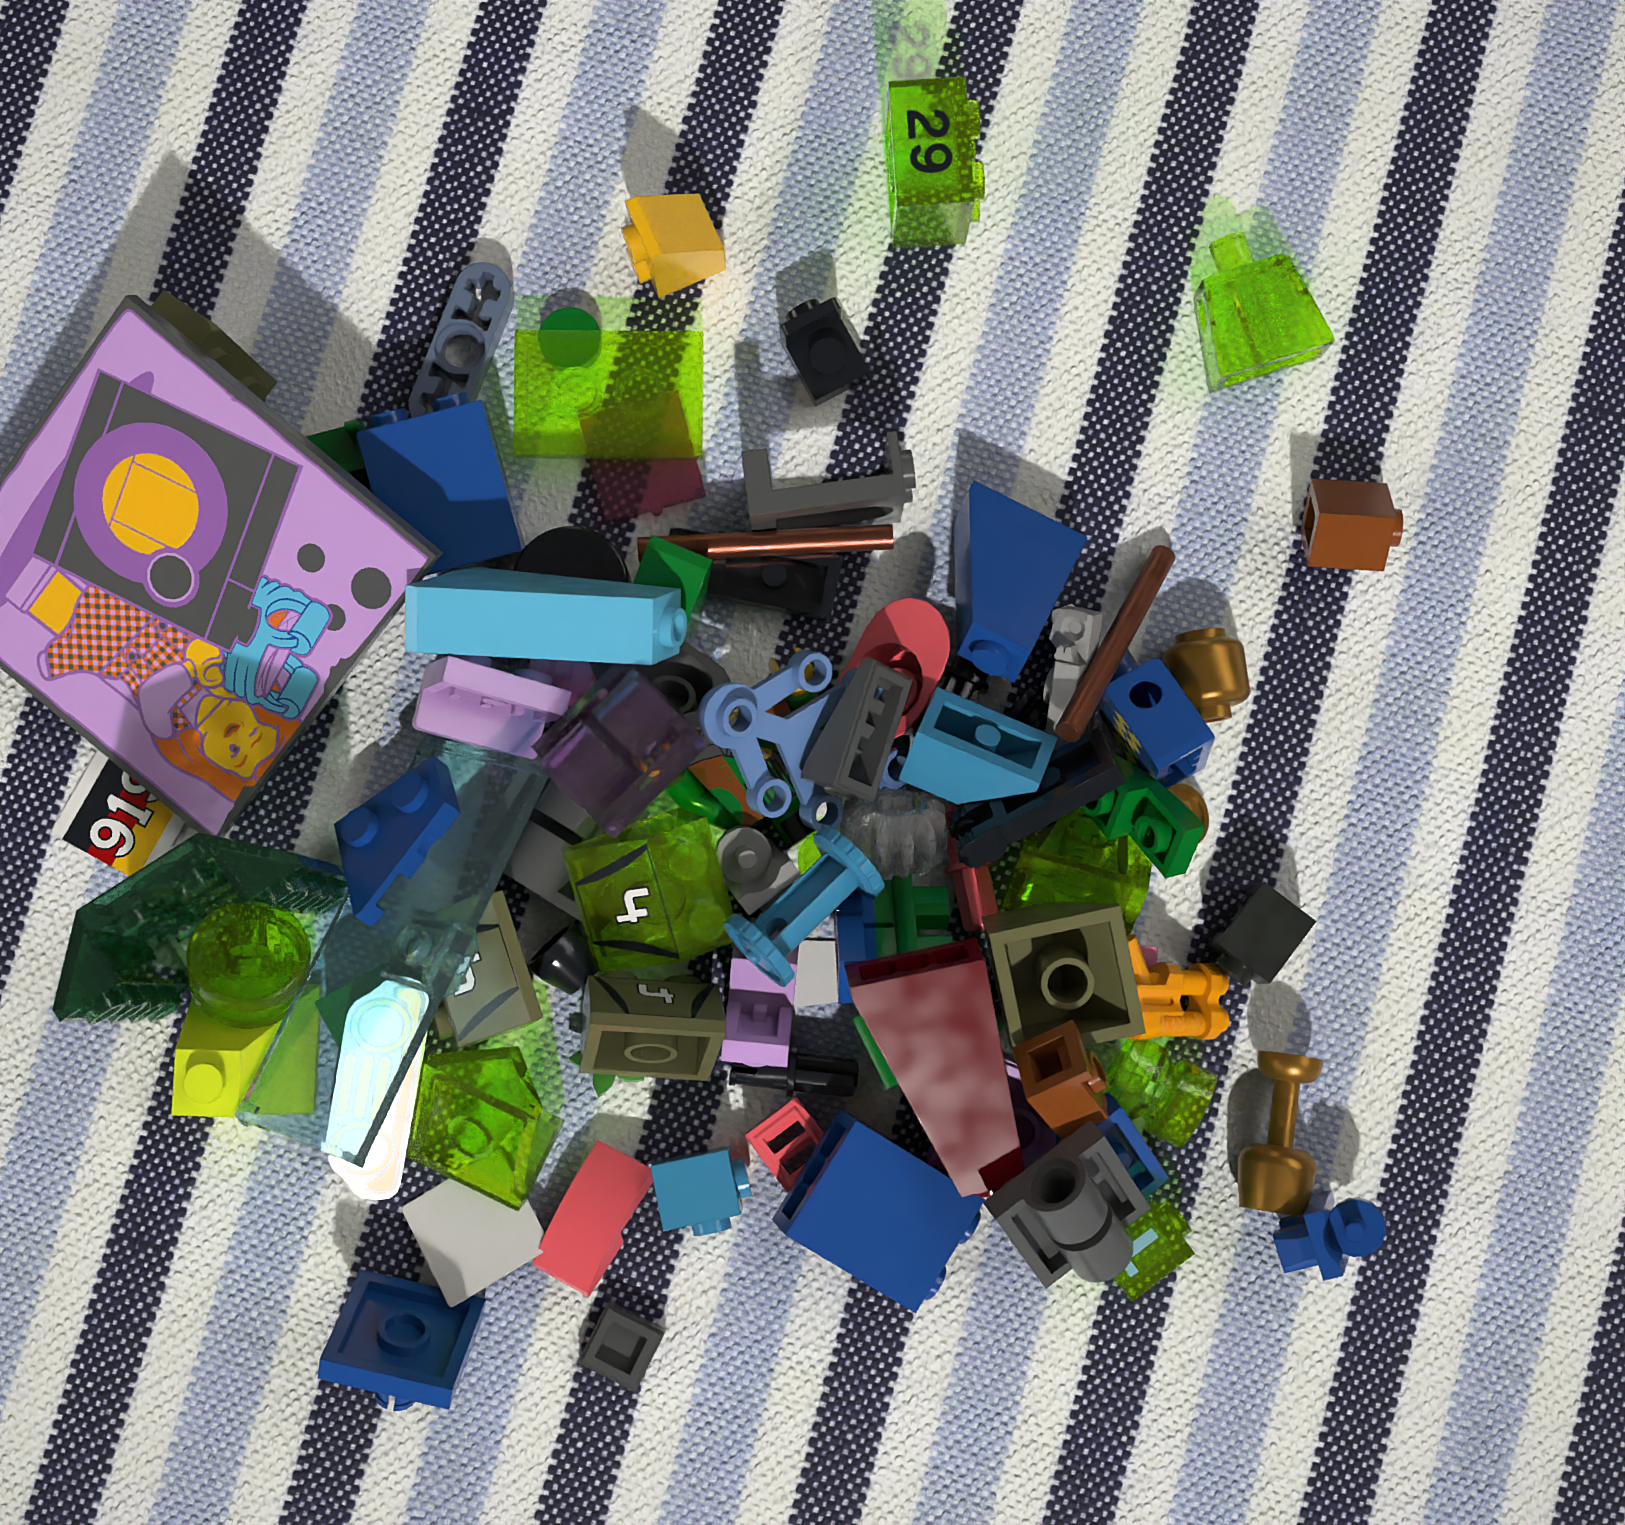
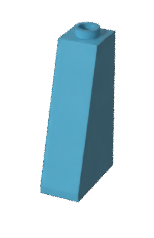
[405,567,687,665]

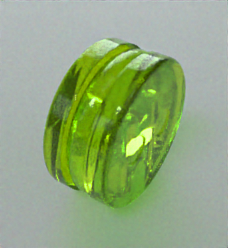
[186,901,311,1029]

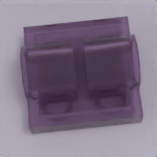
[531,663,709,838]

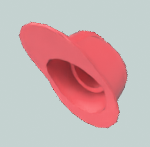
[837,598,950,739]

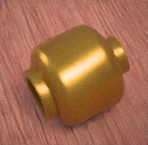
[1162,628,1250,723]

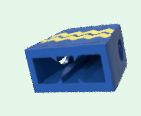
[1099,649,1215,787]

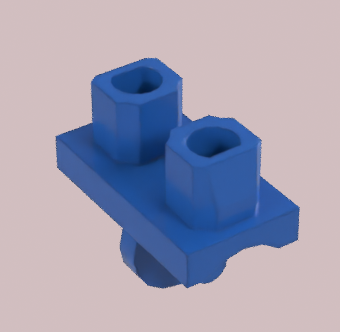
[1273,1190,1386,1281]

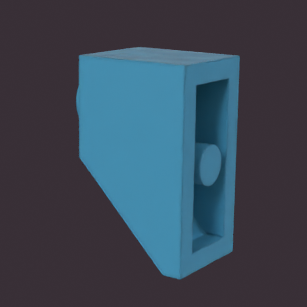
[898,687,1058,805]

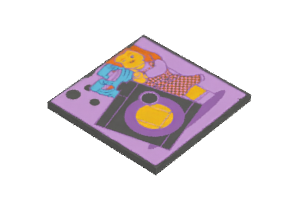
[0,295,443,845]

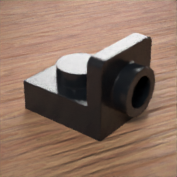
[780,297,870,407]

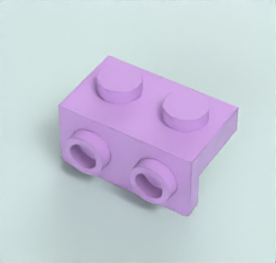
[412,655,572,760]

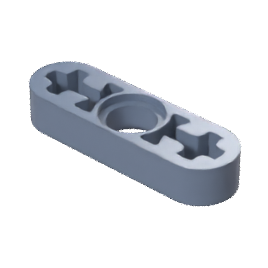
[409,262,515,418]

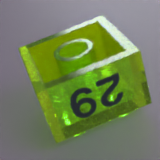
[884,77,985,248]

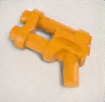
[1126,934,1229,1040]

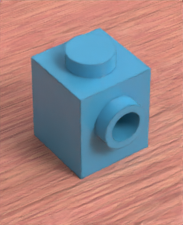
[650,1145,752,1236]

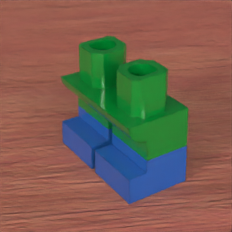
[833,867,953,1004]

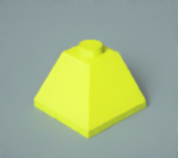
[171,983,327,1118]

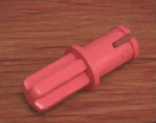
[937,804,999,933]

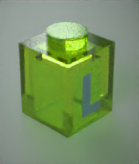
[1113,1196,1195,1302]

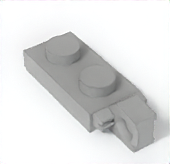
[1043,606,1103,751]

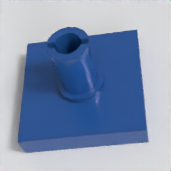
[317,1269,486,1411]

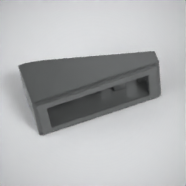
[800,657,913,802]

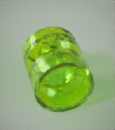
[1102,1039,1218,1149]

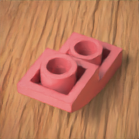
[533,1140,653,1297]

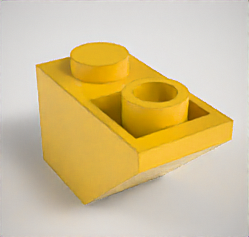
[620,193,727,298]

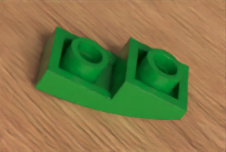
[1082,754,1206,878]

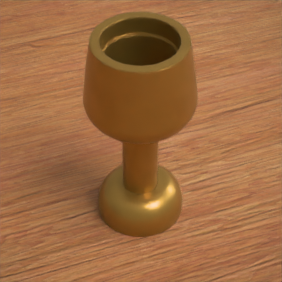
[1238,1051,1323,1217]

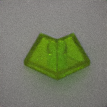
[407,1046,565,1212]

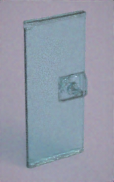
[234,734,553,1168]

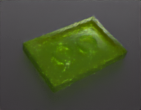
[513,329,704,460]

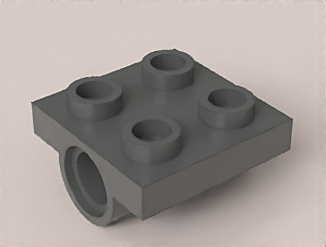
[471,746,650,922]
[983,1120,1151,1289]

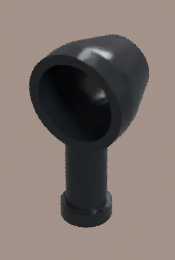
[526,881,625,995]

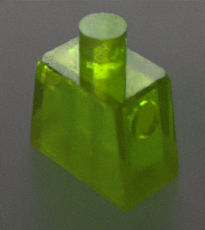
[1193,232,1335,394]

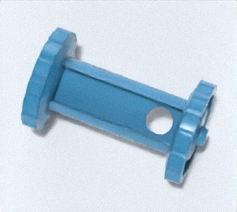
[723,826,885,987]

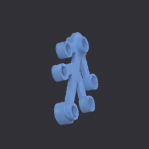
[698,650,910,831]

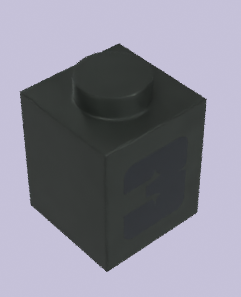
[1207,882,1317,986]

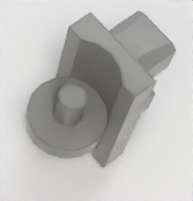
[714,826,801,933]

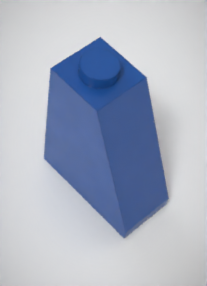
[954,480,1088,683]

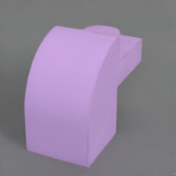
[721,931,799,1067]

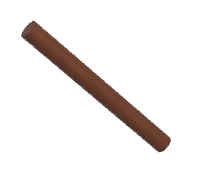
[637,524,894,563]
[1055,545,1176,742]

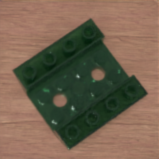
[52,833,349,1026]

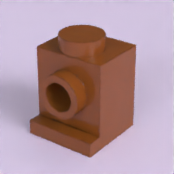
[1013,1020,1109,1140]

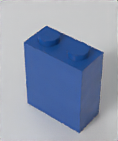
[355,392,526,576]
[772,1108,985,1313]

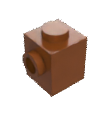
[1300,479,1403,571]

